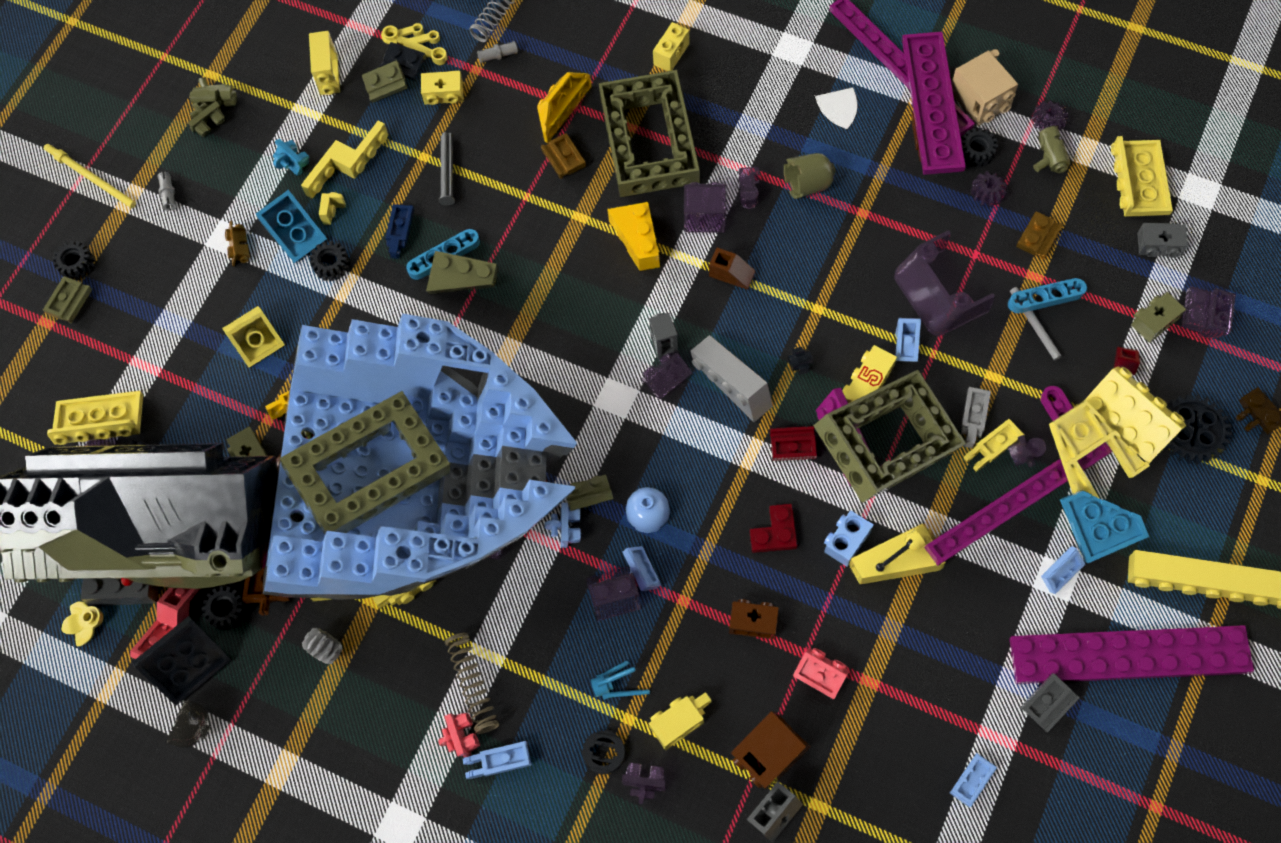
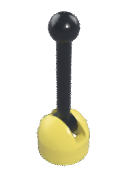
[876,530,926,572]

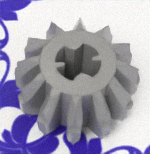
[302,628,343,664]

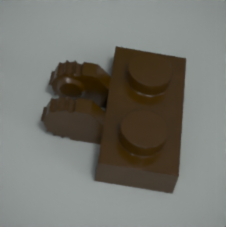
[1236,387,1281,435]

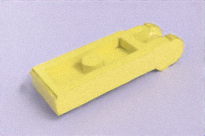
[964,419,1024,472]

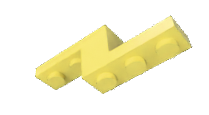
[301,121,388,199]

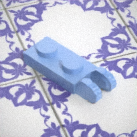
[463,741,531,779]

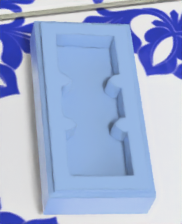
[623,546,661,591]
[1041,546,1085,594]
[950,753,997,808]

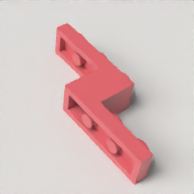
[130,587,201,659]

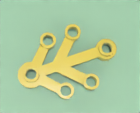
[381,23,447,65]

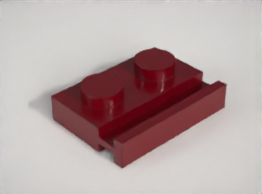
[770,426,817,461]

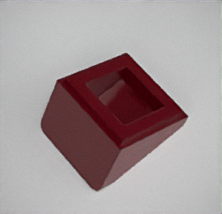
[1114,347,1140,375]

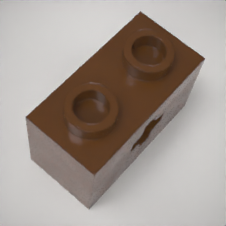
[729,599,779,640]

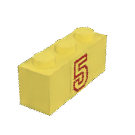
[842,345,897,403]

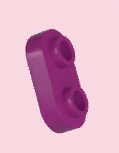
[1040,386,1073,421]

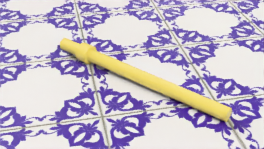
[44,143,136,208]

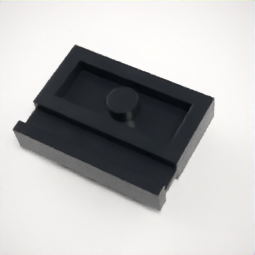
[379,42,427,81]

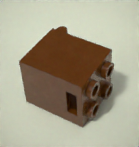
[731,711,811,789]

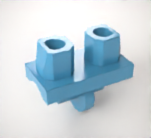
[273,139,309,176]

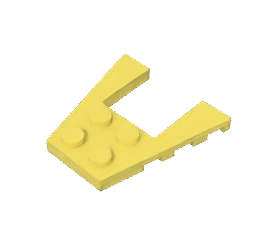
[1049,401,1150,499]

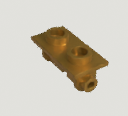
[225,221,250,266]

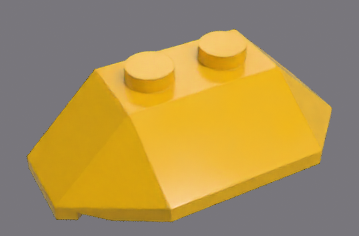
[537,72,592,143]

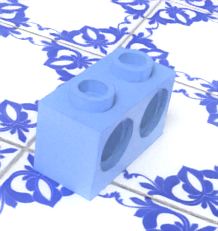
[824,510,873,567]

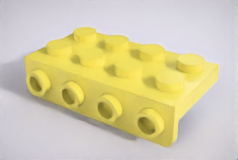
[1111,136,1173,217]
[1083,366,1186,464]
[47,391,143,445]

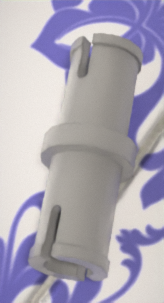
[477,41,518,63]
[158,172,176,211]

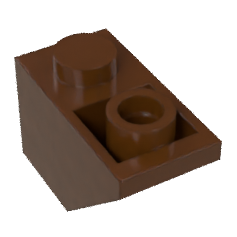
[709,248,755,290]

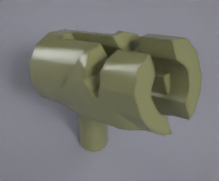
[190,78,237,107]
[1033,126,1070,173]

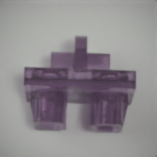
[1008,435,1046,467]
[622,763,666,805]

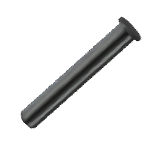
[439,132,455,206]

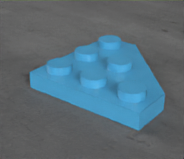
[1060,491,1149,563]

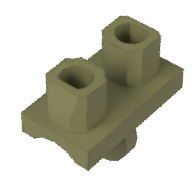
[188,101,225,137]

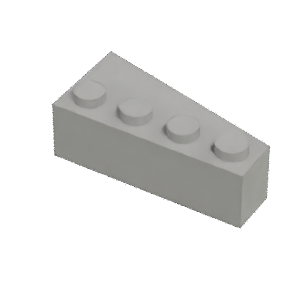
[691,335,773,422]

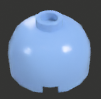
[626,487,670,533]

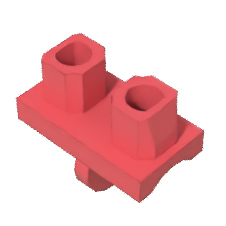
[438,713,480,758]

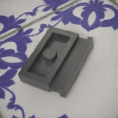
[1020,673,1079,732]

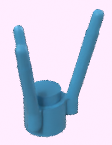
[591,661,650,700]

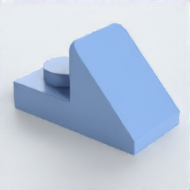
[895,318,921,362]

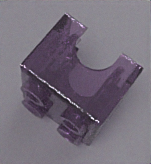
[684,182,726,233]

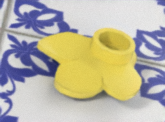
[61,602,103,647]

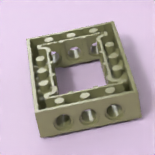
[599,70,700,197]
[813,370,966,503]
[280,391,450,535]

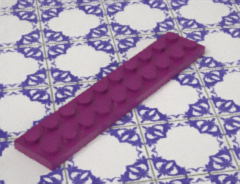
[1009,625,1254,684]

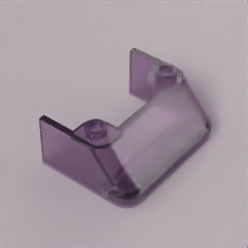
[894,230,995,336]

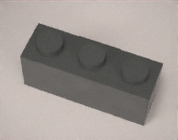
[81,578,159,606]

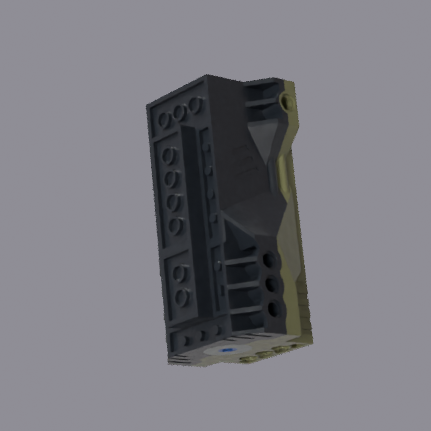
[0,443,277,589]

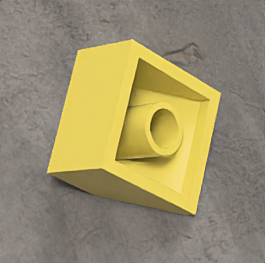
[222,306,285,368]

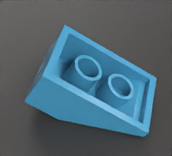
[256,190,327,263]

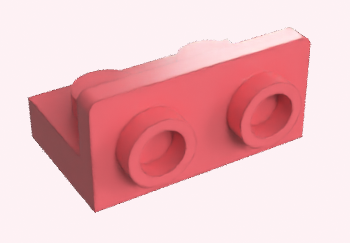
[793,648,850,699]

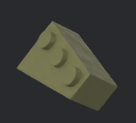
[426,251,499,294]

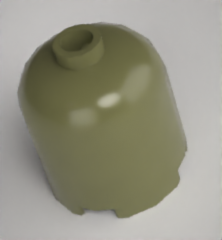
[784,153,835,199]

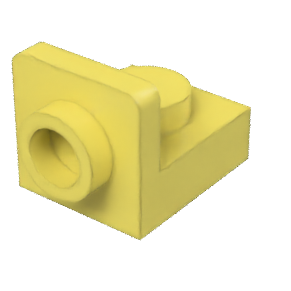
[319,192,346,225]

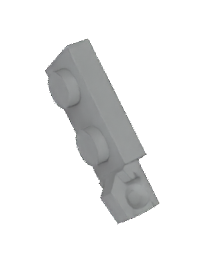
[961,387,991,448]

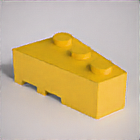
[608,202,660,271]

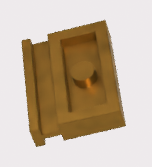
[541,133,586,179]
[1016,211,1063,260]

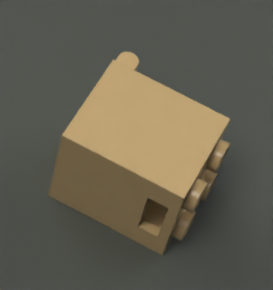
[952,49,1018,126]

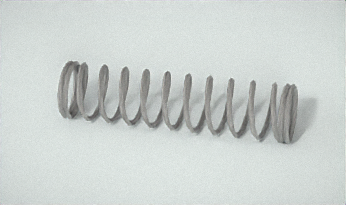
[469,0,515,42]

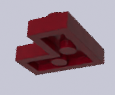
[749,504,797,553]

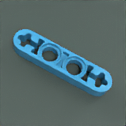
[406,229,480,280]
[1008,278,1087,313]

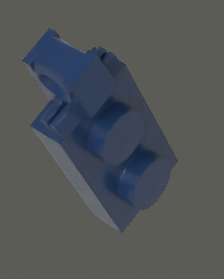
[385,204,414,259]

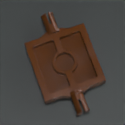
[242,565,290,615]

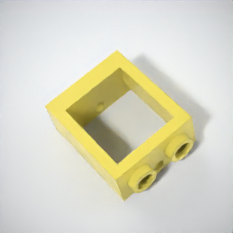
[309,31,340,95]

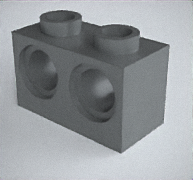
[649,313,678,359]

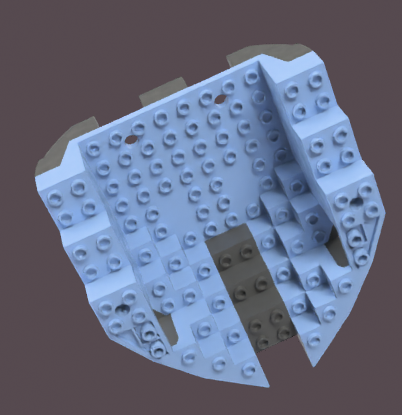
[263,313,577,600]

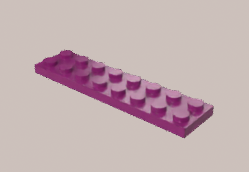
[902,32,965,175]

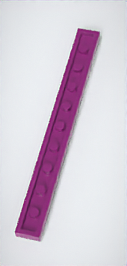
[829,0,975,137]
[924,442,1112,566]

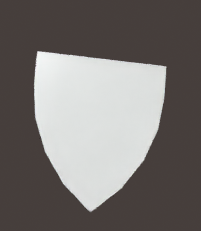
[815,88,857,129]

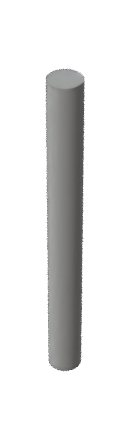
[1010,287,1062,361]

